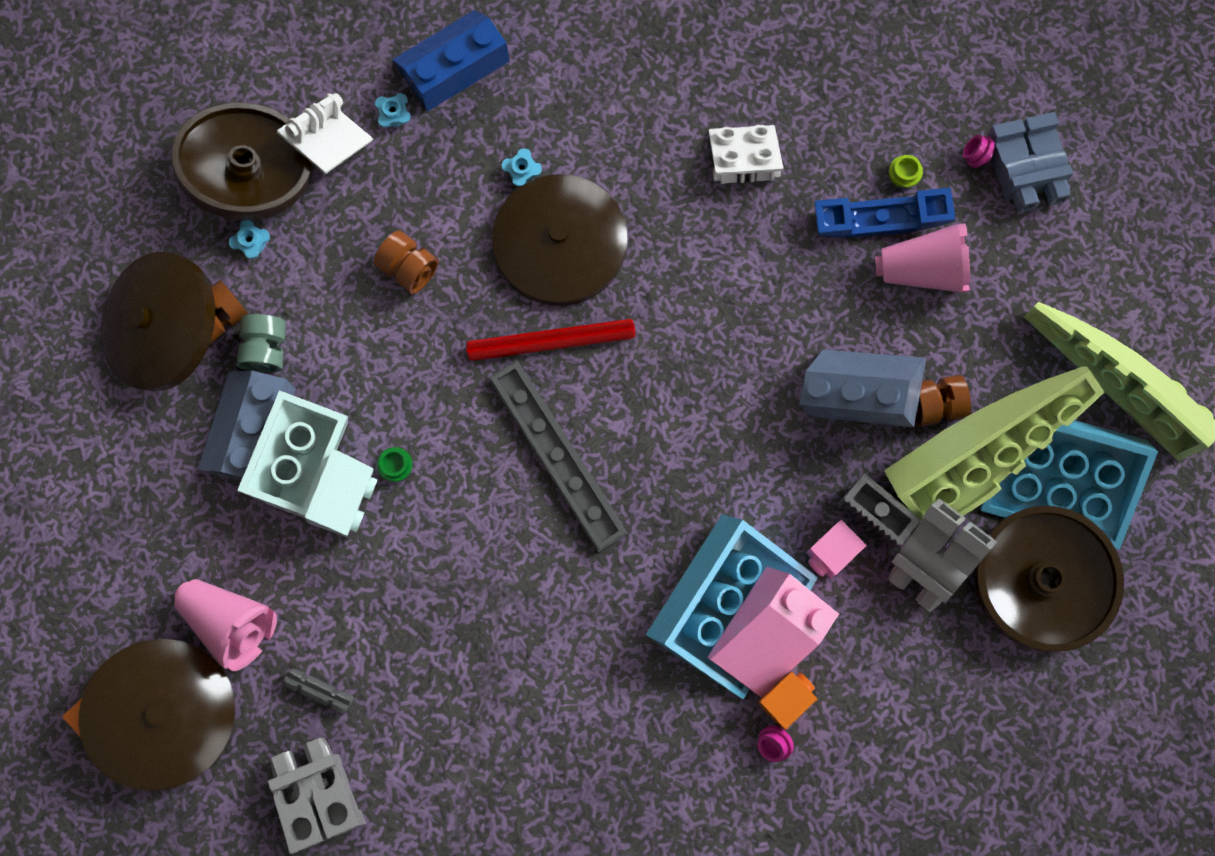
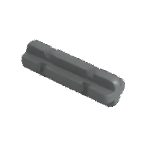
[283,668,354,713]

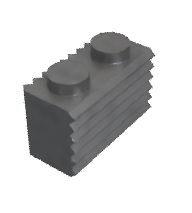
[837,473,921,550]

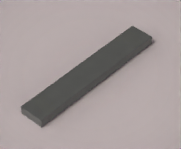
[488,360,628,553]

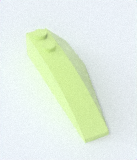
[1023,302,1215,461]
[884,366,1104,522]

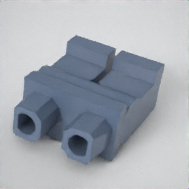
[987,112,1073,213]

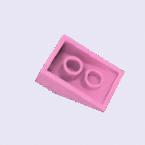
[707,567,839,697]

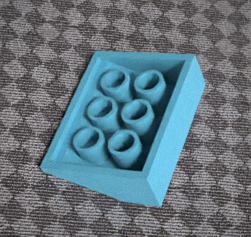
[980,420,1158,550]
[646,514,818,699]

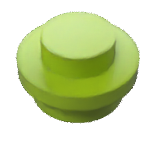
[888,155,923,188]

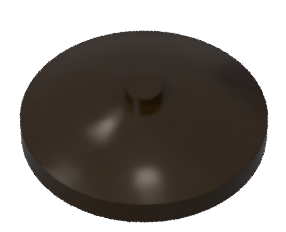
[172,103,312,220]
[492,174,627,306]
[101,252,215,391]
[974,506,1124,652]
[79,639,235,791]

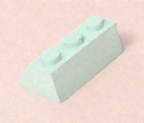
[237,390,348,518]

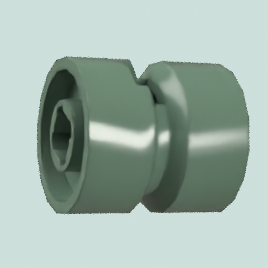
[236,314,287,373]

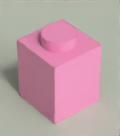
[806,520,867,579]

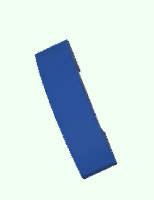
[814,188,956,237]

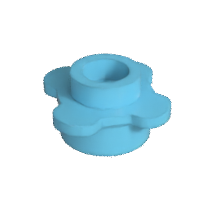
[375,93,411,127]
[502,148,542,187]
[229,220,270,259]

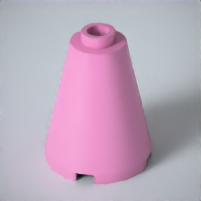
[875,223,970,293]
[174,579,277,671]

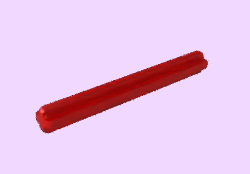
[466,319,636,361]

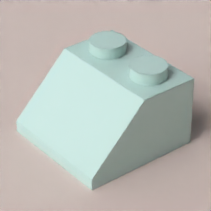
[305,449,377,537]

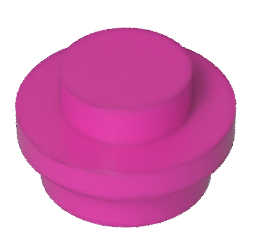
[963,134,995,168]
[757,725,794,762]

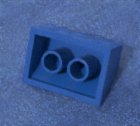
[392,10,510,112]

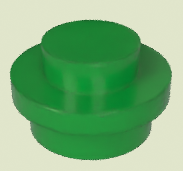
[377,447,413,482]

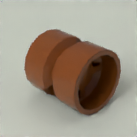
[373,230,439,294]
[210,279,249,344]
[915,374,971,428]

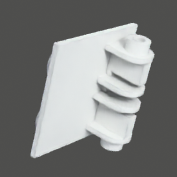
[277,93,373,174]
[709,125,783,184]

